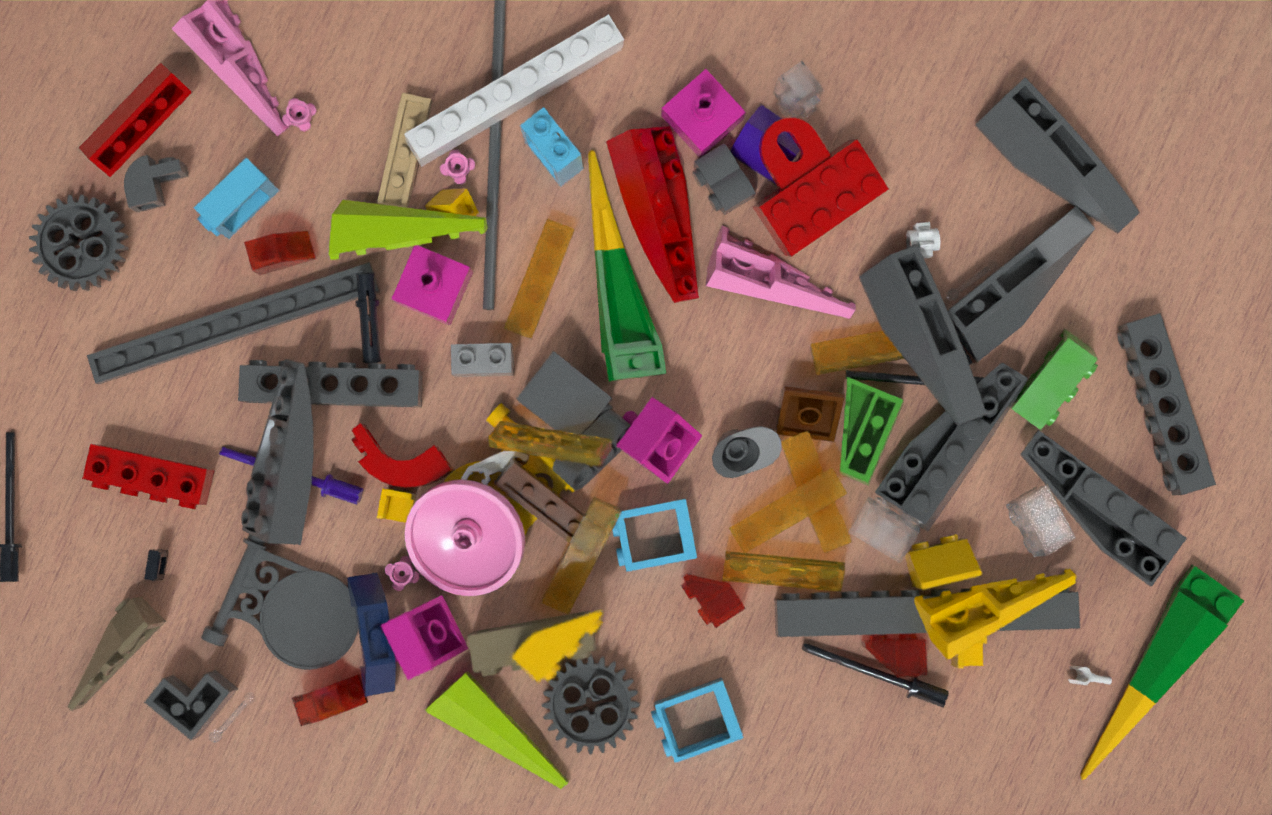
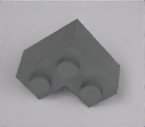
[144,670,239,741]

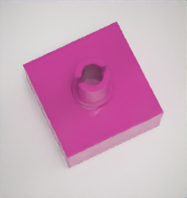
[661,69,746,158]
[391,245,473,326]
[617,397,702,484]
[381,595,469,680]

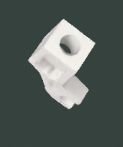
[461,448,529,486]

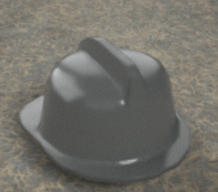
[712,426,782,478]

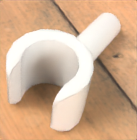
[1068,666,1112,685]

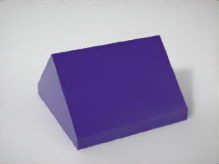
[730,105,800,186]

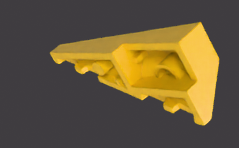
[914,568,1076,660]

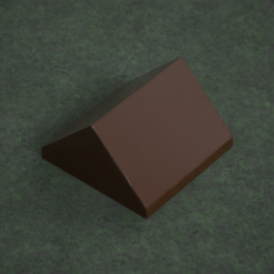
[776,386,845,442]

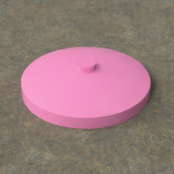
[405,480,525,596]

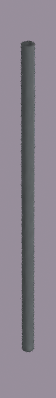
[483,0,506,310]

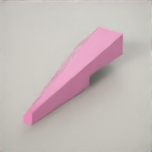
[171,0,289,136]
[706,226,855,319]

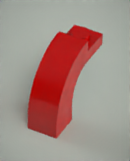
[351,423,454,488]

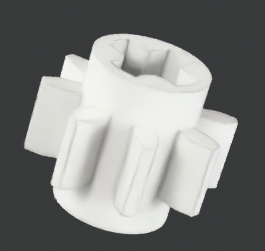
[906,222,940,258]

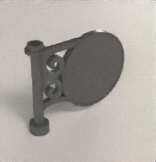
[201,534,358,670]

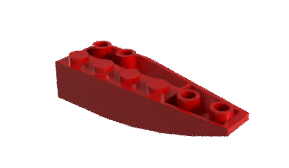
[606,126,699,303]

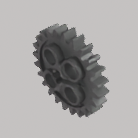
[29,195,129,292]
[542,655,640,755]

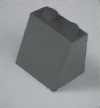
[516,351,613,443]

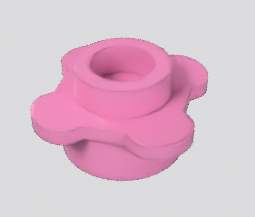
[282,98,316,131]
[440,150,475,184]
[385,556,420,591]

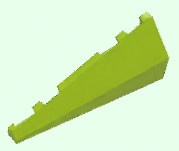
[329,200,488,260]
[425,671,569,789]

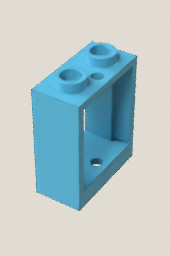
[520,107,583,187]
[194,158,280,239]
[610,499,697,572]
[651,678,743,763]

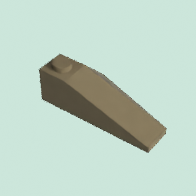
[68,597,166,711]

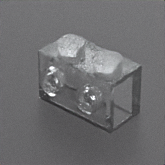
[773,61,824,119]
[1006,485,1076,557]
[848,496,920,563]

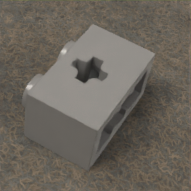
[451,343,514,377]

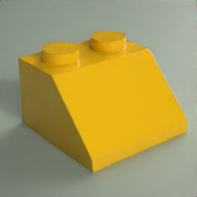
[904,534,982,589]

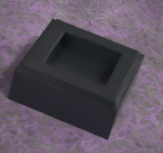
[144,549,168,581]

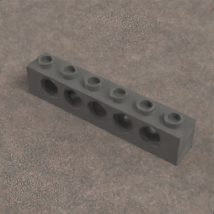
[1117,313,1216,496]
[238,360,423,408]

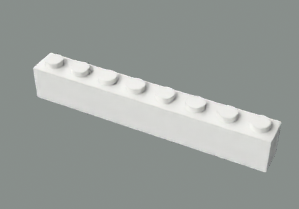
[404,14,624,167]

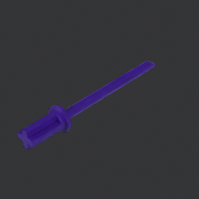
[219,447,364,505]

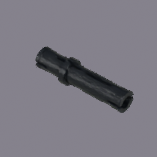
[355,272,382,363]

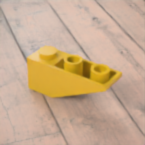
[511,609,603,683]

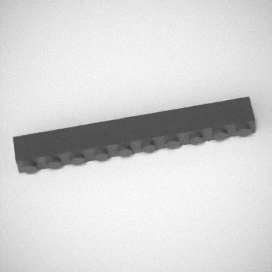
[774,587,1080,637]

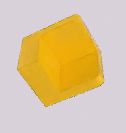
[425,188,479,216]
[377,488,416,523]
[951,637,987,668]

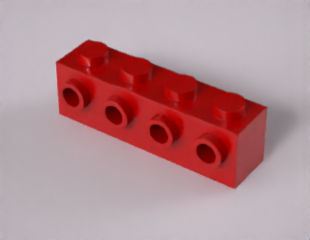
[79,62,192,177]
[82,444,215,509]

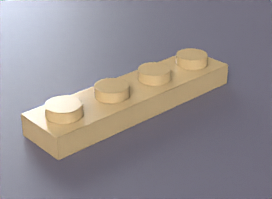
[377,93,432,208]

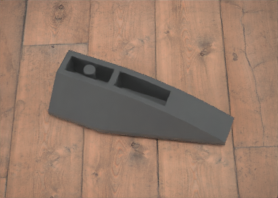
[975,77,1140,233]
[947,206,1095,362]
[859,245,986,426]
[241,359,313,545]
[875,363,1028,532]
[1020,430,1187,587]

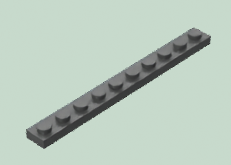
[87,262,380,384]

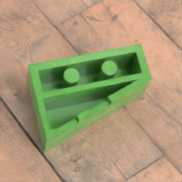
[1011,329,1098,430]
[840,377,903,486]

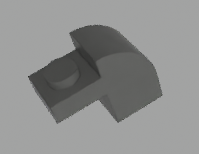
[124,155,189,213]

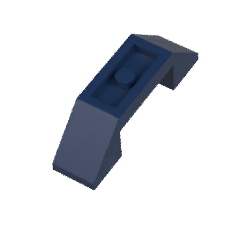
[347,572,396,697]

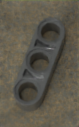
[553,410,631,490]

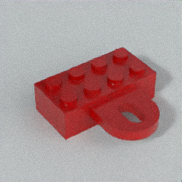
[752,117,889,257]

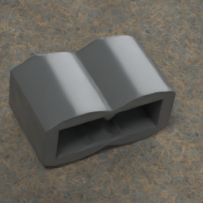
[692,143,755,215]

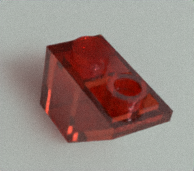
[244,230,316,276]
[681,573,746,628]
[861,633,928,677]
[292,674,368,726]

